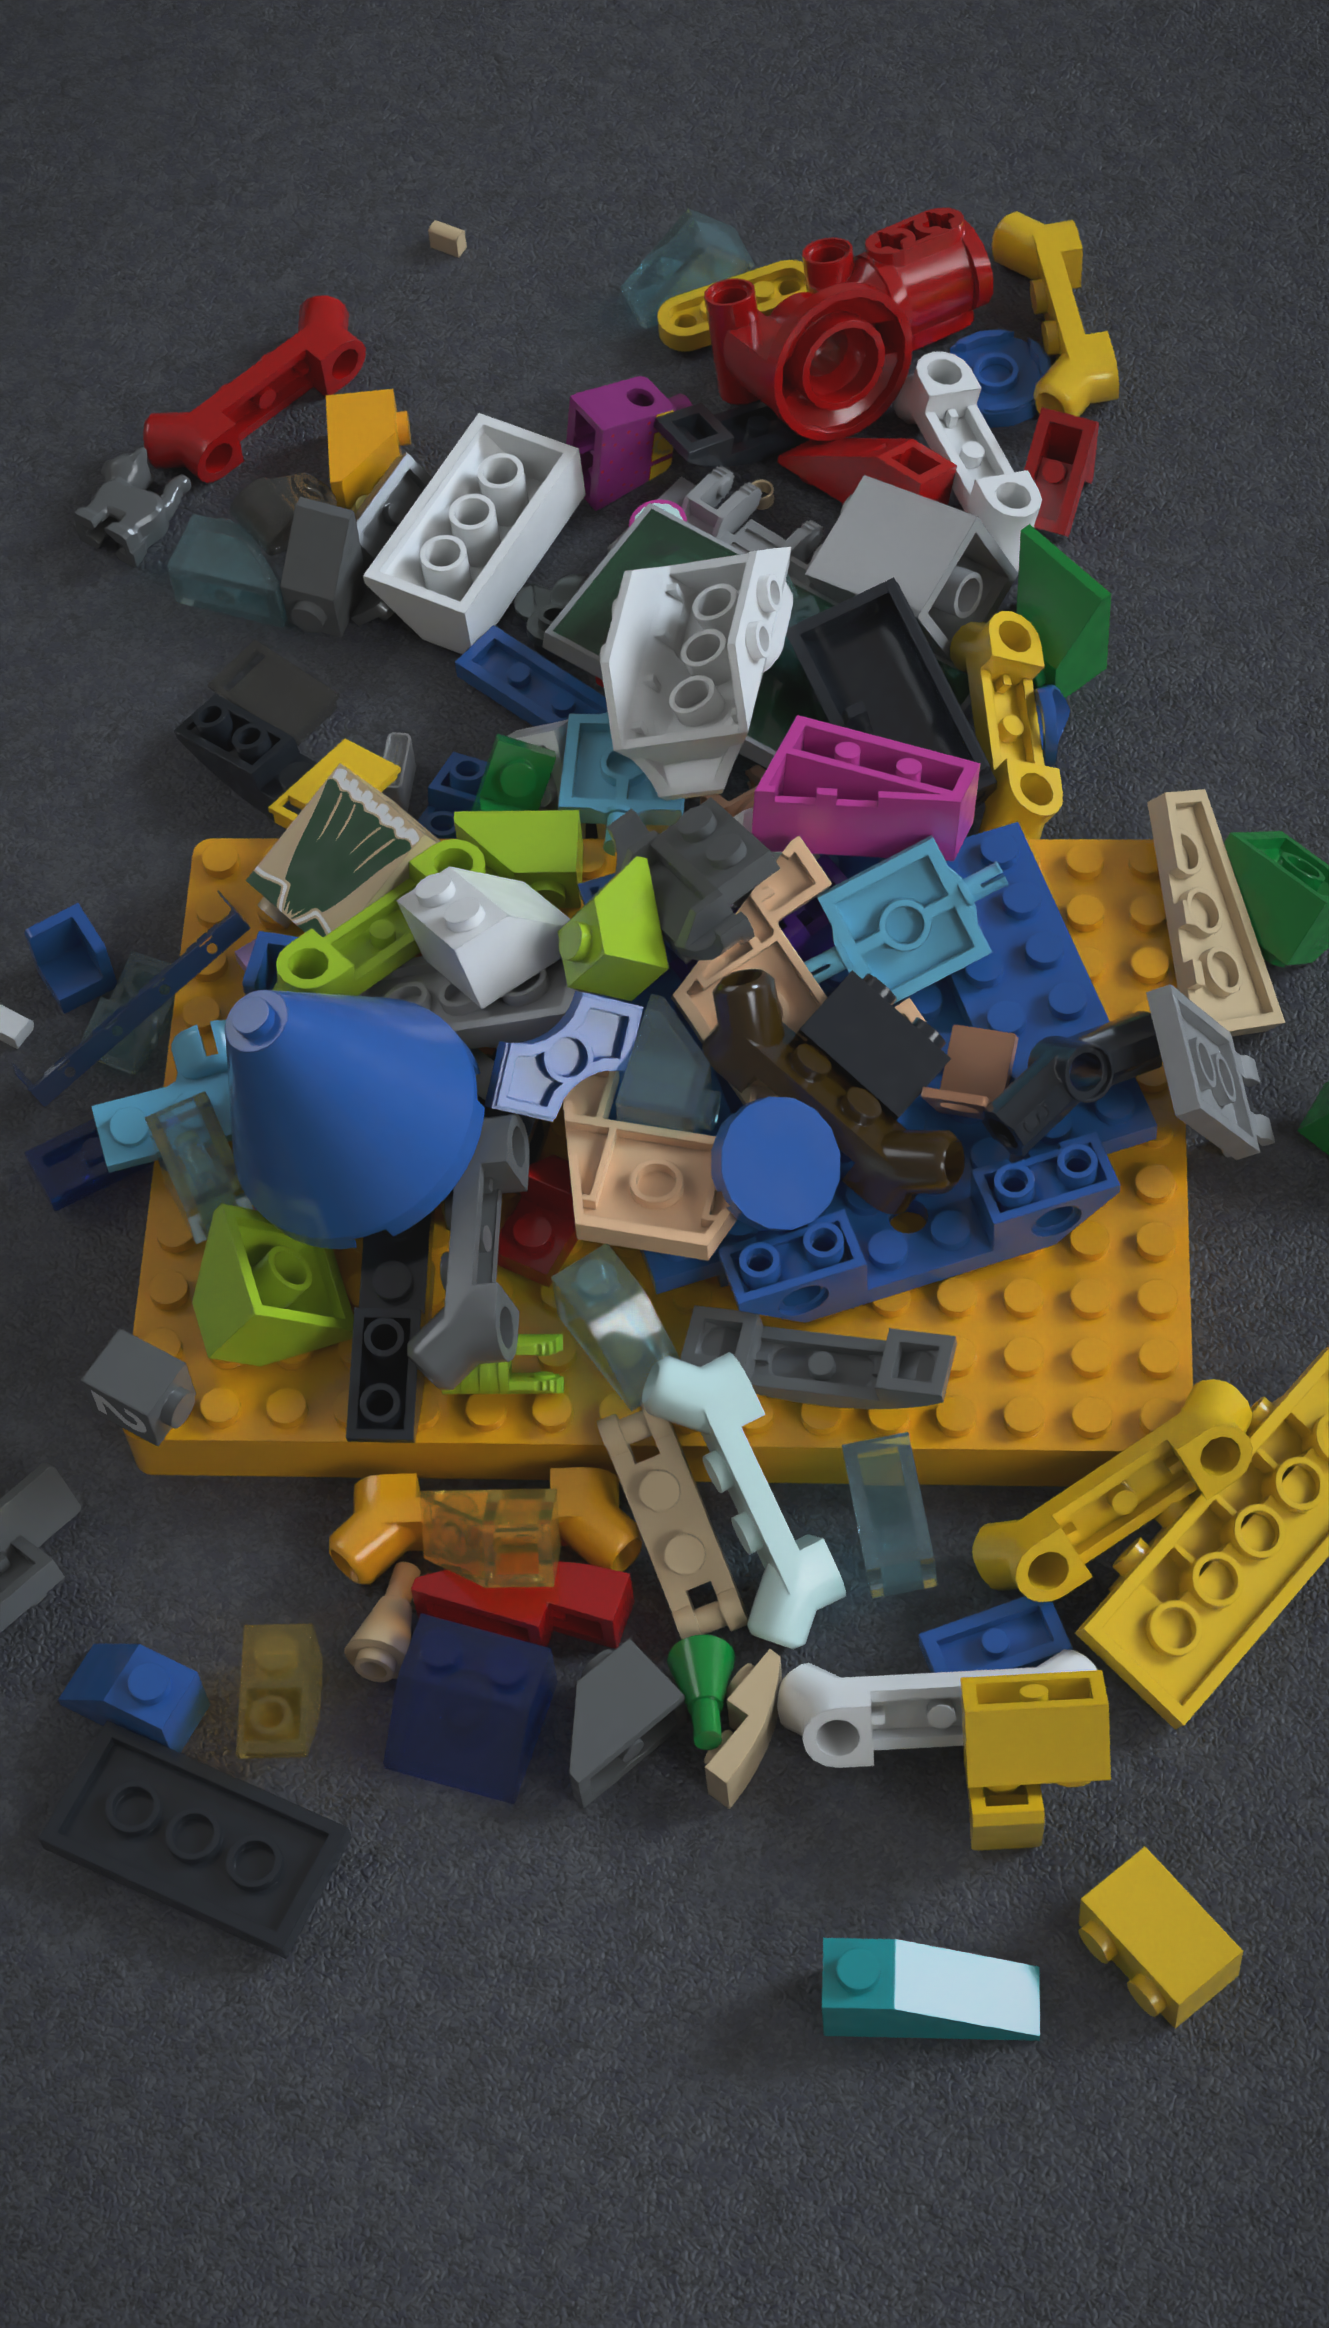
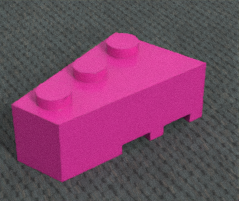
[751,715,980,861]

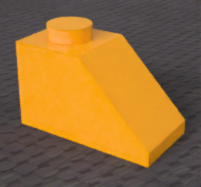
[326,389,411,510]

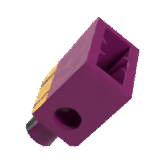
[566,376,692,511]

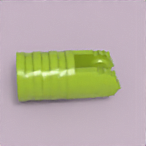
[442,1334,564,1394]

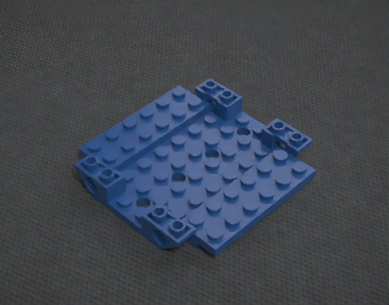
[578,822,1157,1323]

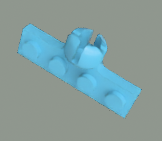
[91,1020,232,1173]

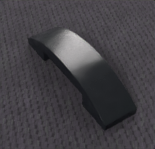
[654,400,811,467]

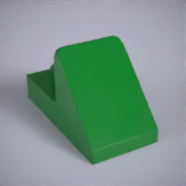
[471,733,556,811]

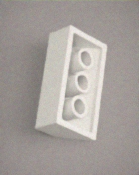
[363,413,586,654]

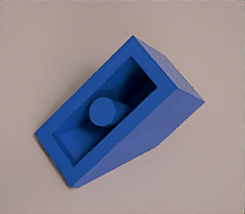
[58,1644,210,1753]

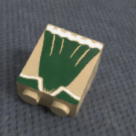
[246,763,440,937]

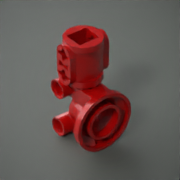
[704,207,994,441]

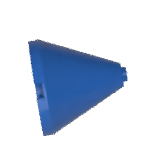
[225,990,485,1249]

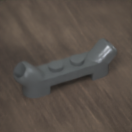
[407,1114,529,1390]

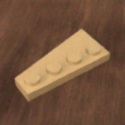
[1147,789,1285,1036]

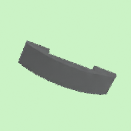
[680,1305,957,1409]

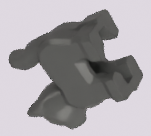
[73,447,191,567]

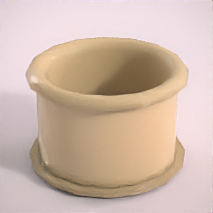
[751,480,775,510]

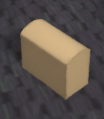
[428,220,467,258]

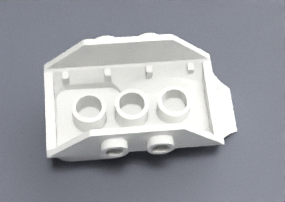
[600,547,793,801]

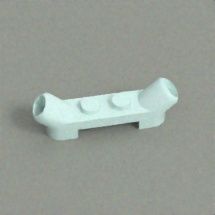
[642,1352,846,1650]

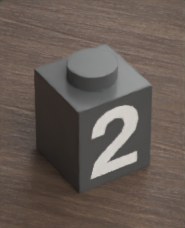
[81,1328,196,1446]

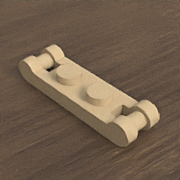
[597,1403,748,1639]

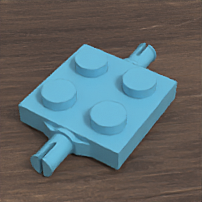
[558,712,685,856]
[804,835,1009,1004]

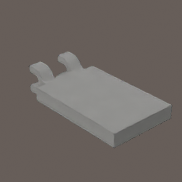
[1146,984,1275,1160]

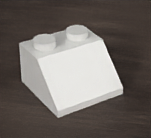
[396,866,570,1009]

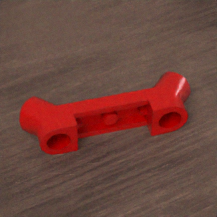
[143,295,366,483]

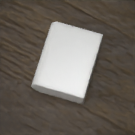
[0,1005,34,1049]

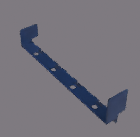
[12,890,250,1107]

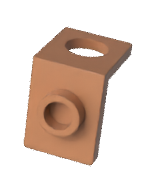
[921,1025,1018,1120]

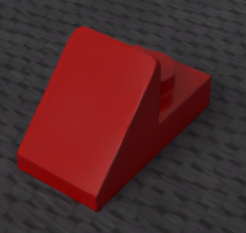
[1024,407,1099,537]
[497,1154,578,1288]

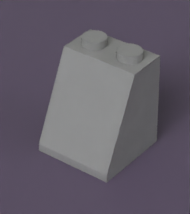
[805,475,1018,663]

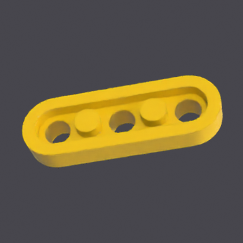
[657,260,807,351]

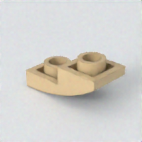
[704,1649,782,1809]

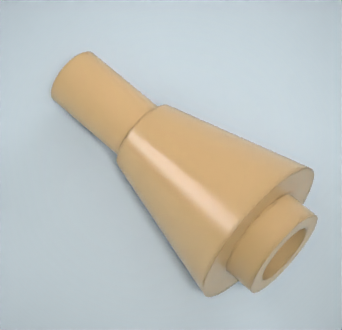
[345,1562,421,1682]

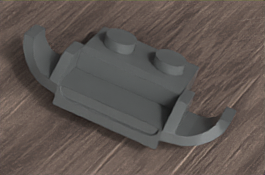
[606,797,780,964]

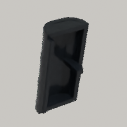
[786,577,997,809]

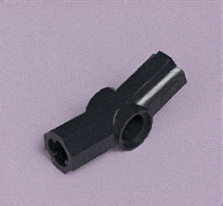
[982,1011,1162,1157]

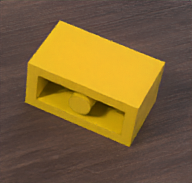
[960,1670,1111,1791]
[1079,1846,1243,2029]

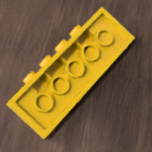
[1075,1346,1329,1729]

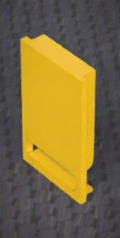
[268,739,401,829]

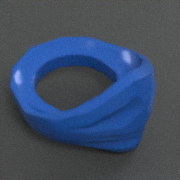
[1034,685,1070,766]

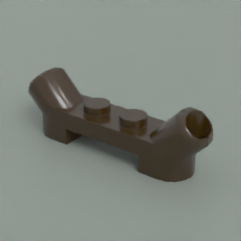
[702,969,965,1214]

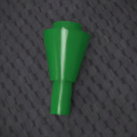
[667,1635,735,1750]

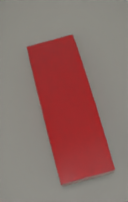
[411,1560,635,1654]

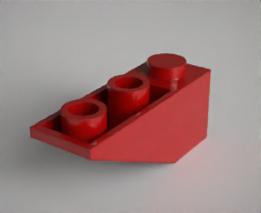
[777,438,957,505]

